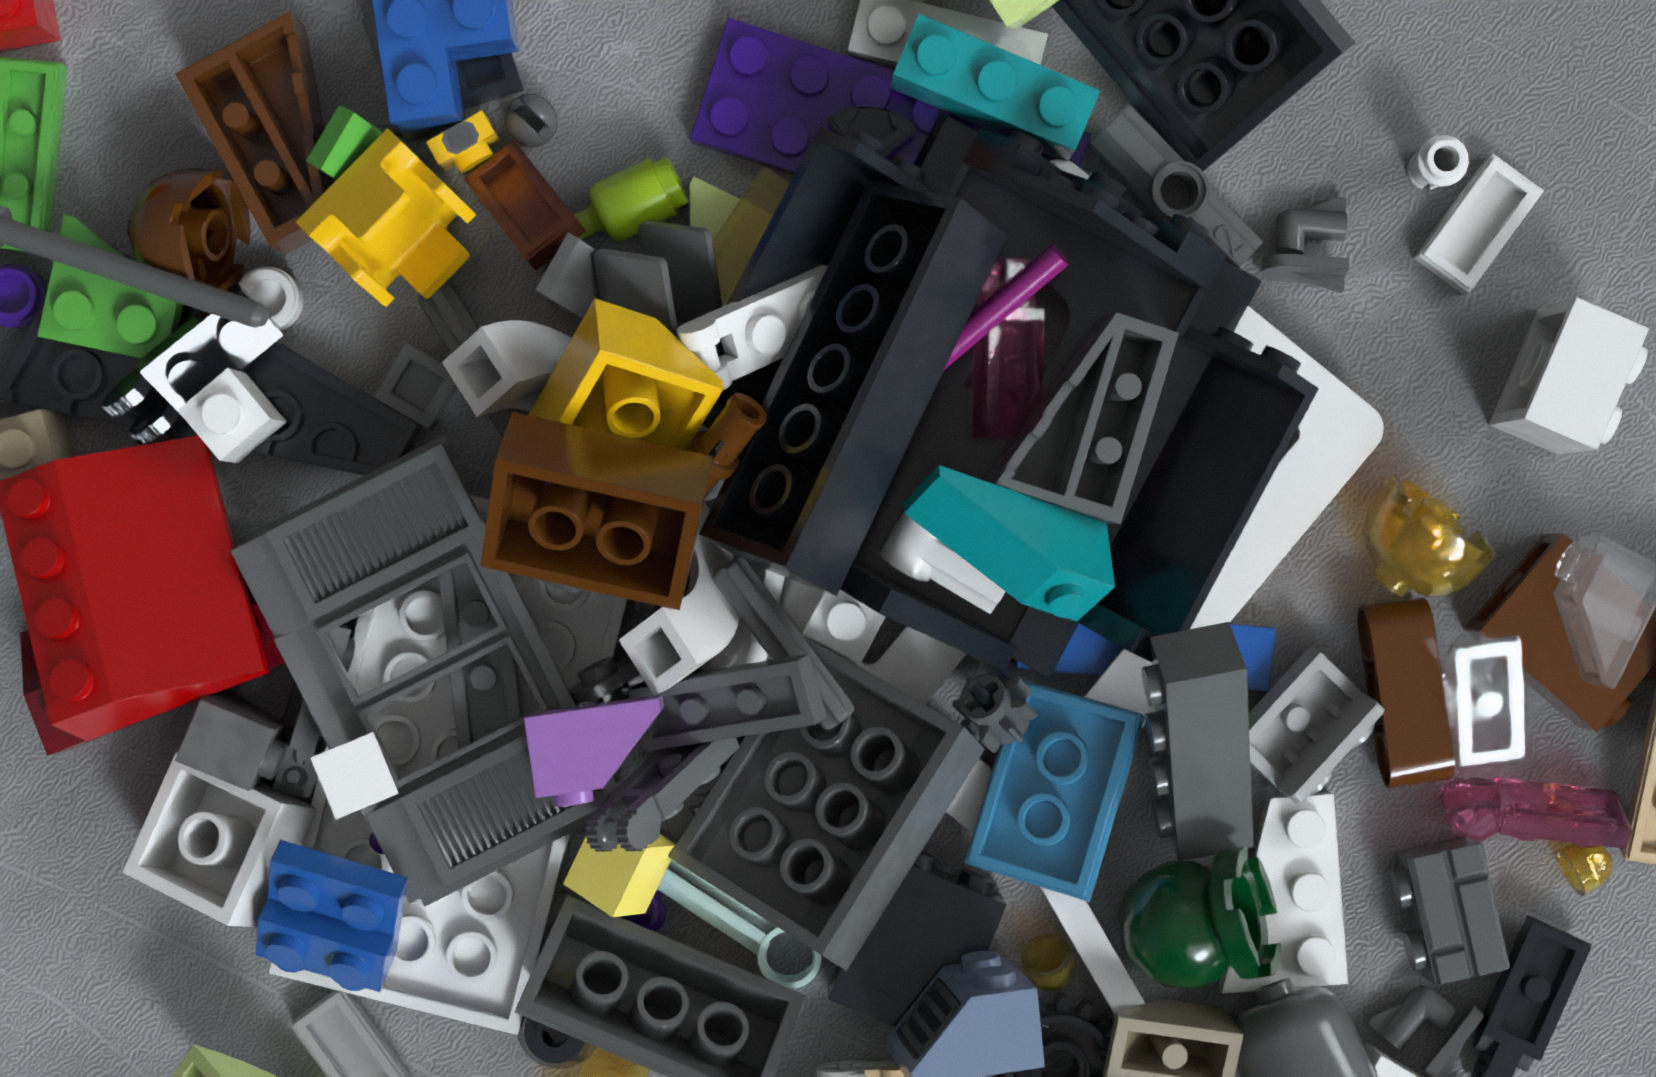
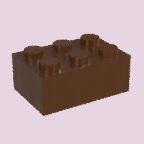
[480,412,713,610]

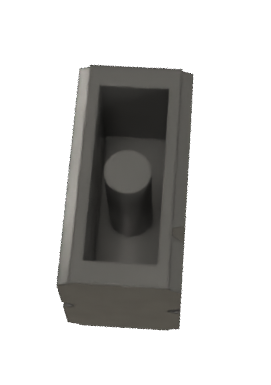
[1389,836,1510,985]

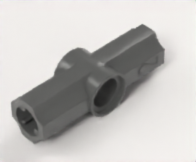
[1088,104,1263,268]

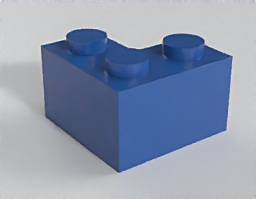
[372,0,519,133]

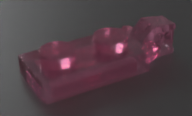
[972,257,1044,439]

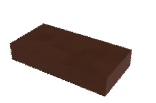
[464,139,586,271]

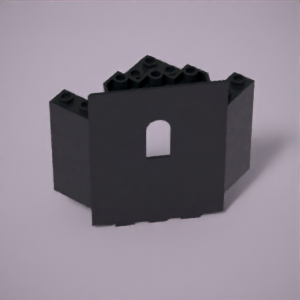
[702,113,1319,677]

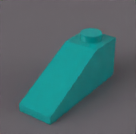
[903,465,1115,622]

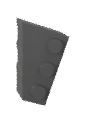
[984,312,1179,524]

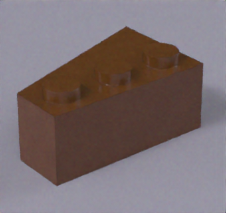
[175,11,334,255]

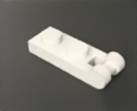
[677,265,828,390]

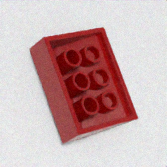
[0,435,269,741]

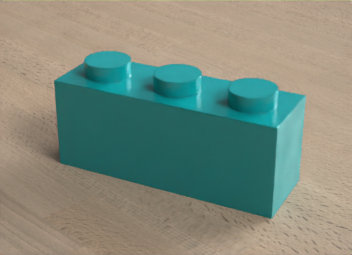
[890,13,1101,161]

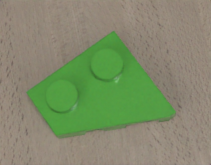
[38,215,184,359]

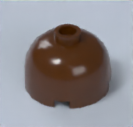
[127,168,251,290]

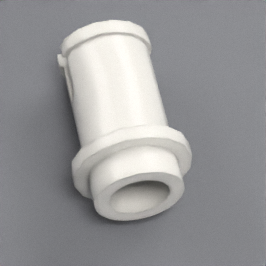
[1407,135,1469,190]

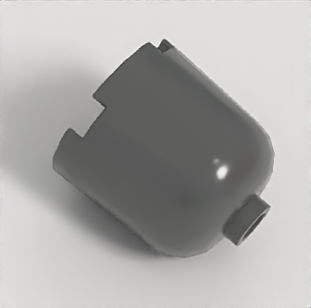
[1234,978,1377,1077]

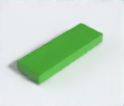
[0,56,67,254]

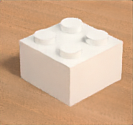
[1489,297,1649,455]
[122,752,317,927]

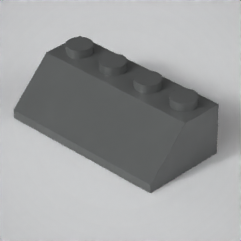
[515,895,806,1077]

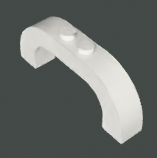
[442,320,740,696]

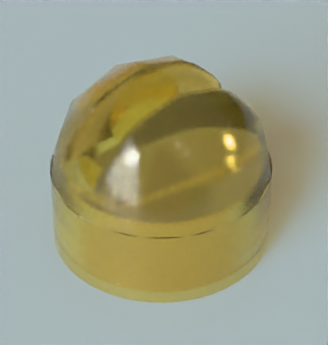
[1556,840,1613,896]
[1021,934,1075,992]

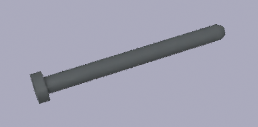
[0,205,269,328]

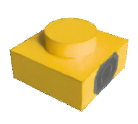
[426,110,501,173]

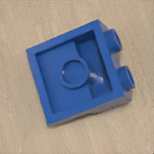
[256,839,408,992]

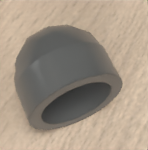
[505,94,558,148]

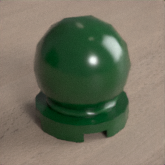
[1119,846,1281,989]

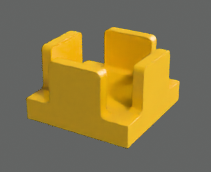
[296,128,476,307]

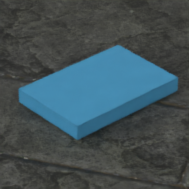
[964,680,1145,902]

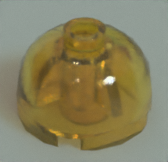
[1363,475,1496,597]

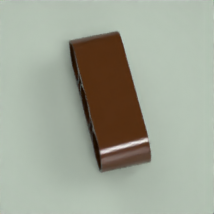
[1357,597,1455,789]

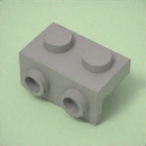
[1249,646,1385,804]

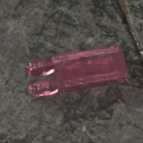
[1439,776,1632,849]

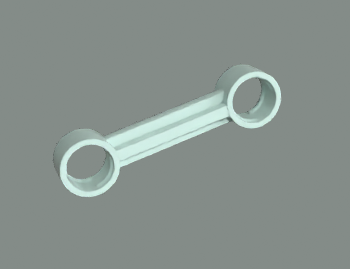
[657,833,822,989]

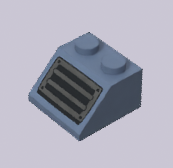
[886,951,1045,1077]

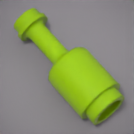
[547,156,689,264]

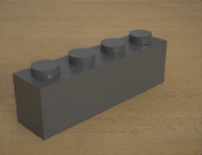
[1141,622,1253,861]

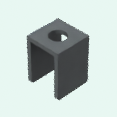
[593,220,722,339]

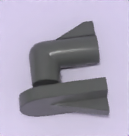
[1261,197,1349,293]
[1366,985,1485,1077]

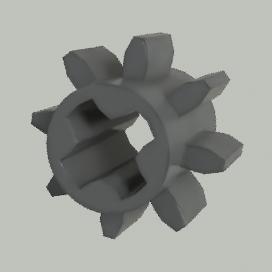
[952,666,1038,753]

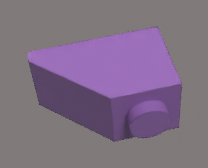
[524,694,664,807]

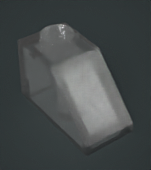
[1553,536,1656,690]
[1441,635,1525,767]

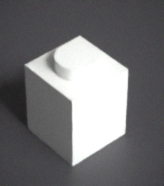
[177,368,287,463]

